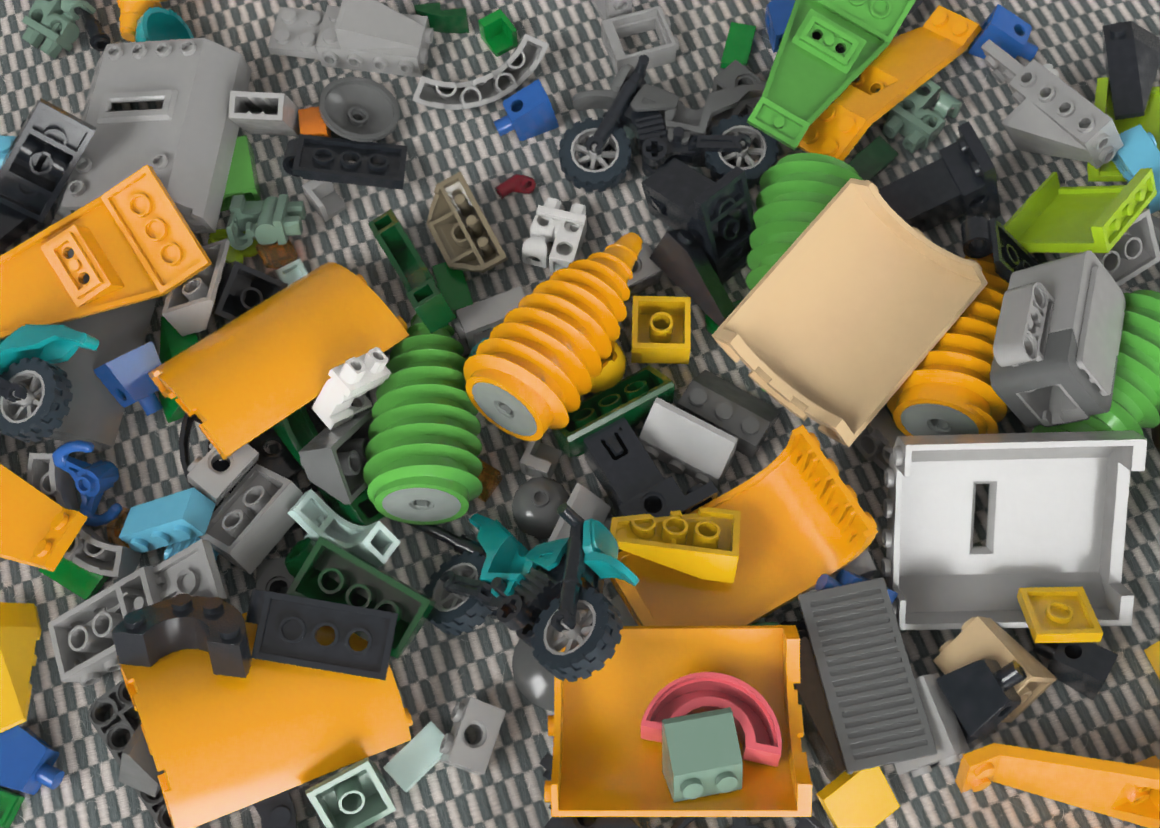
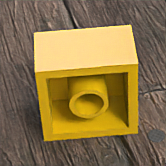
[631,296,691,364]

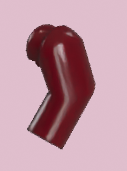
[495,174,536,199]

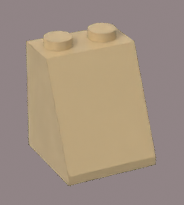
[933,616,1057,723]

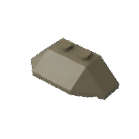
[426,171,508,273]

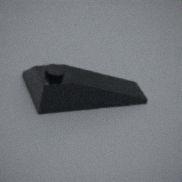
[1102,21,1160,120]
[649,229,735,326]

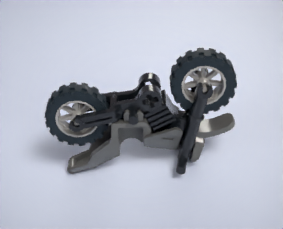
[559,55,779,192]

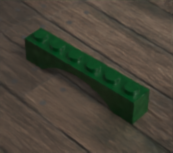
[368,209,457,334]
[272,405,385,526]

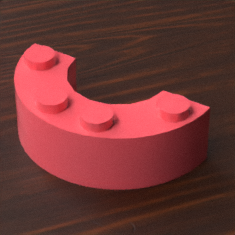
[641,672,782,767]

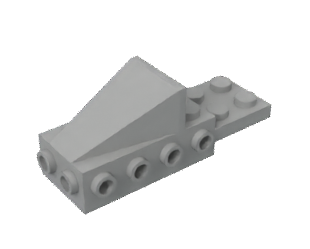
[268,0,434,78]
[981,39,1124,169]
[47,539,227,686]

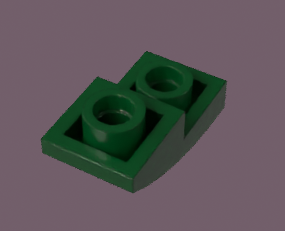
[414,2,469,34]
[848,136,899,181]

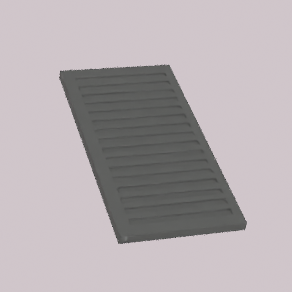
[797,577,937,774]

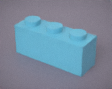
[1112,124,1160,214]
[119,487,216,553]

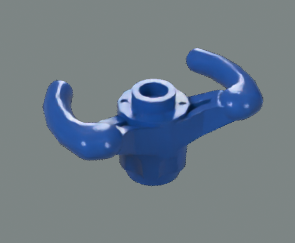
[52,440,123,526]

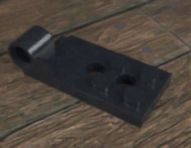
[282,134,407,190]
[961,216,1040,283]
[245,589,399,680]

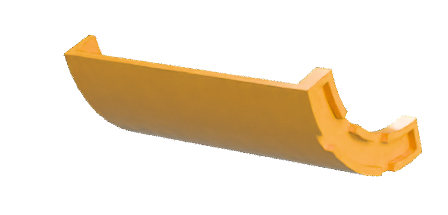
[148,262,409,460]
[117,612,413,828]
[544,625,812,817]

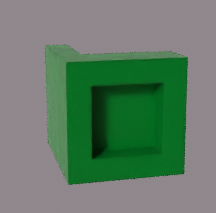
[478,9,518,57]

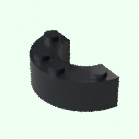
[111,594,252,678]

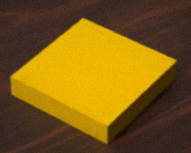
[1017,586,1103,643]
[816,767,900,828]

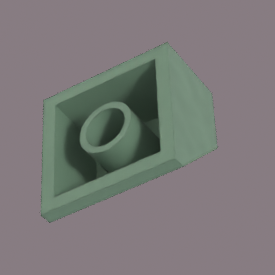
[662,707,743,802]
[305,757,396,828]

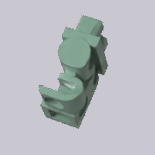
[21,0,96,59]
[882,79,963,153]
[226,194,306,250]

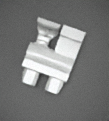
[522,197,587,273]
[312,347,391,431]

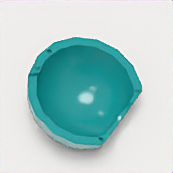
[135,7,194,42]

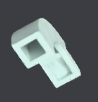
[287,489,401,567]

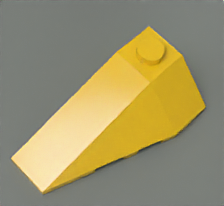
[610,507,741,583]
[0,602,42,733]

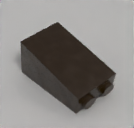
[794,636,845,782]

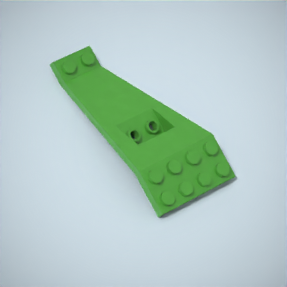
[746,0,916,151]

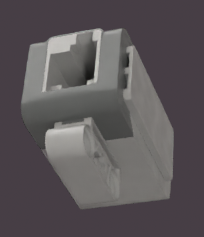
[990,250,1126,427]

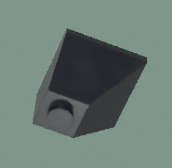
[213,261,288,321]

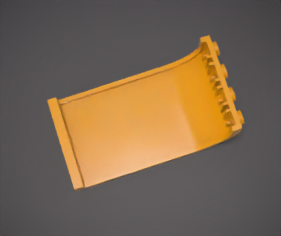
[609,425,878,626]

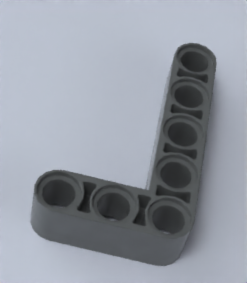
[88,679,174,828]

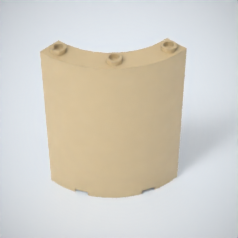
[711,178,988,447]

